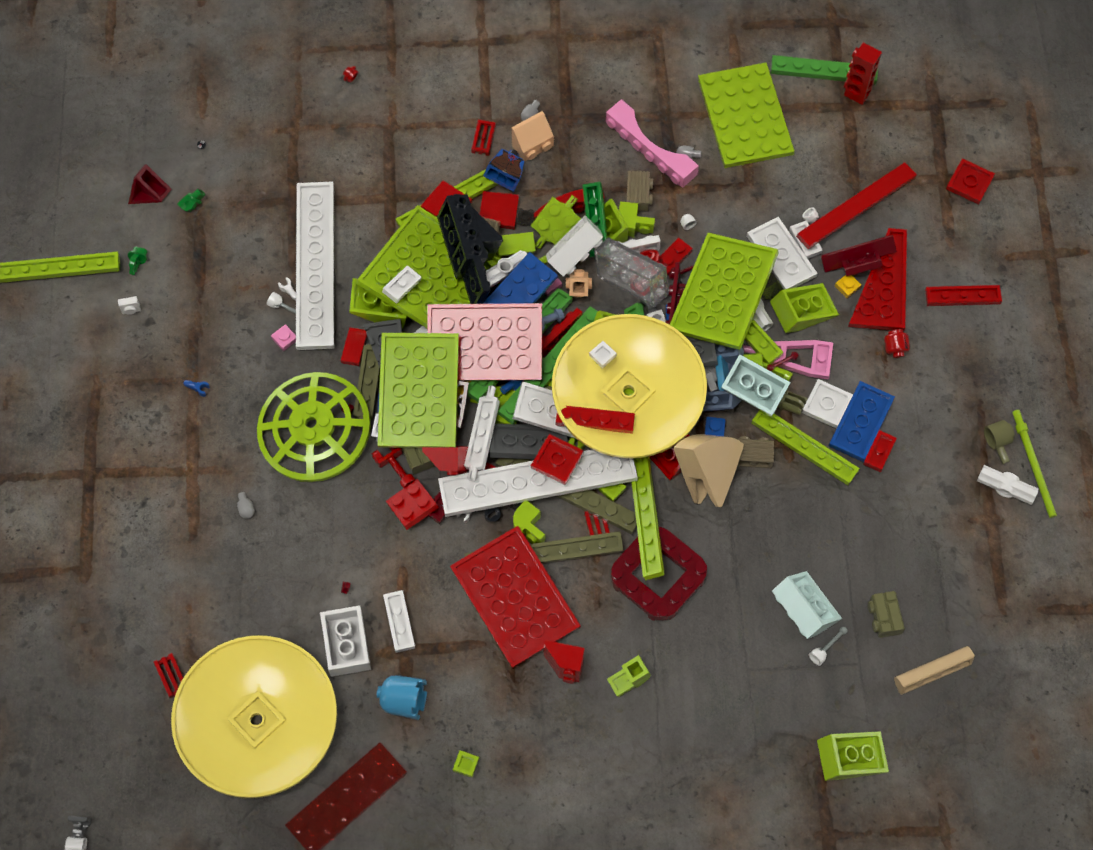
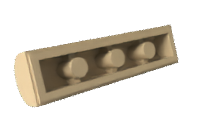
[894,646,975,694]

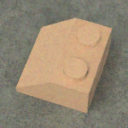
[512,111,554,162]

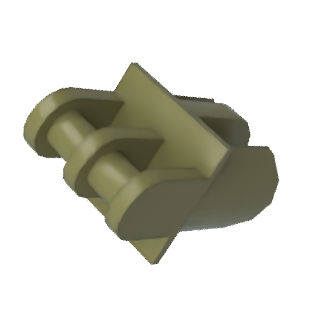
[777,387,808,415]

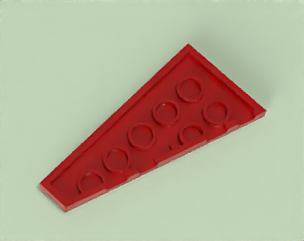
[848,228,907,331]

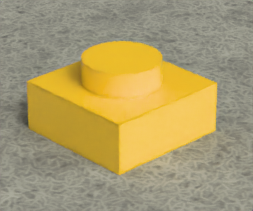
[835,275,861,298]

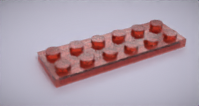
[285,742,407,850]

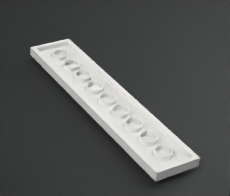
[296,182,334,350]
[438,449,638,517]

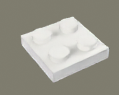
[802,379,853,429]

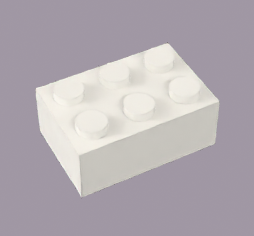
[546,215,603,277]
[320,606,371,677]

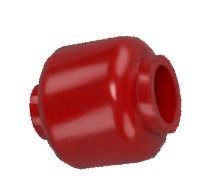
[884,330,910,358]

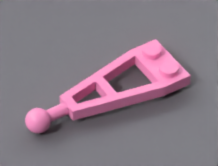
[742,340,833,379]

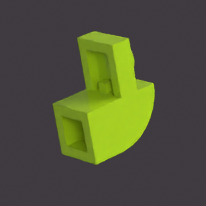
[619,201,655,238]
[513,501,545,544]
[607,655,651,697]

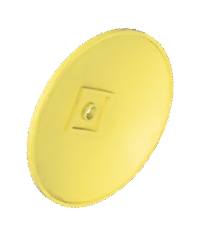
[552,314,707,458]
[171,635,337,798]

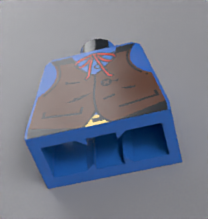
[483,149,524,192]

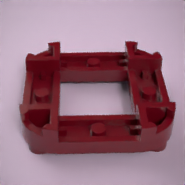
[611,526,707,621]

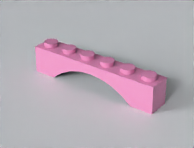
[606,99,699,188]

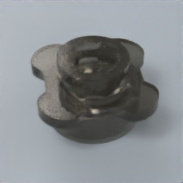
[515,208,535,227]

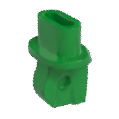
[177,188,206,212]
[128,247,148,275]

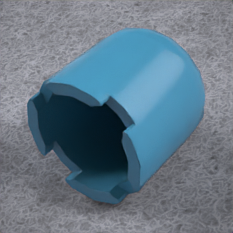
[377,675,427,720]

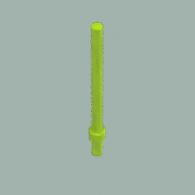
[1012,410,1057,518]

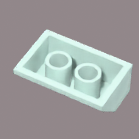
[721,355,791,416]
[772,571,842,639]

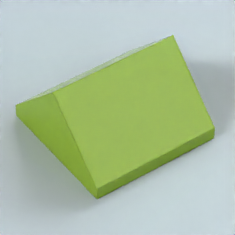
[604,199,629,246]

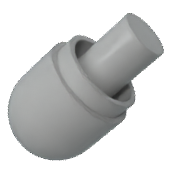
[521,100,540,121]
[676,145,702,160]
[237,492,255,519]

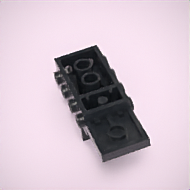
[437,194,503,304]

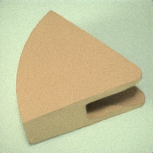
[674,434,744,507]

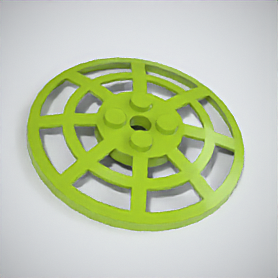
[257,372,371,482]

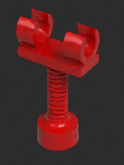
[371,447,416,488]

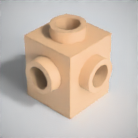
[566,269,592,297]

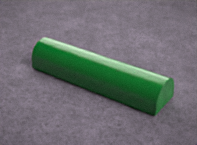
[583,182,609,258]

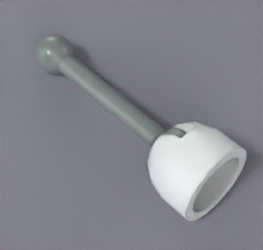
[267,292,296,314]
[809,627,847,666]

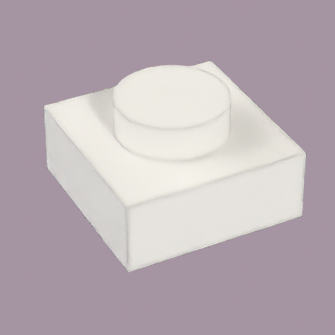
[118,296,141,315]
[589,341,617,369]

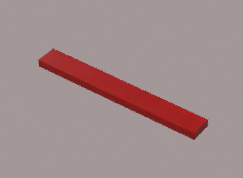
[796,162,917,249]

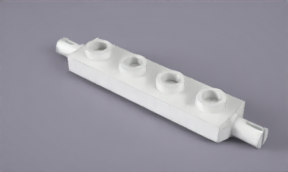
[464,386,500,481]

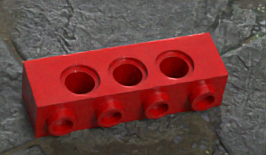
[844,42,882,105]

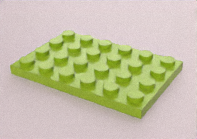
[698,62,795,168]
[670,233,779,350]
[377,333,459,448]

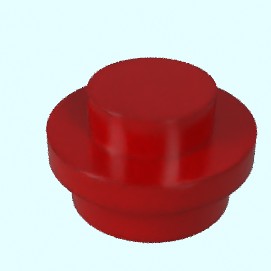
[343,66,359,83]

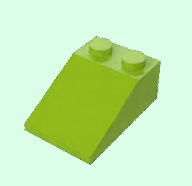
[349,278,406,329]
[770,283,839,333]
[817,732,889,781]

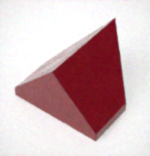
[128,164,171,204]

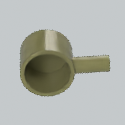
[984,420,1015,464]

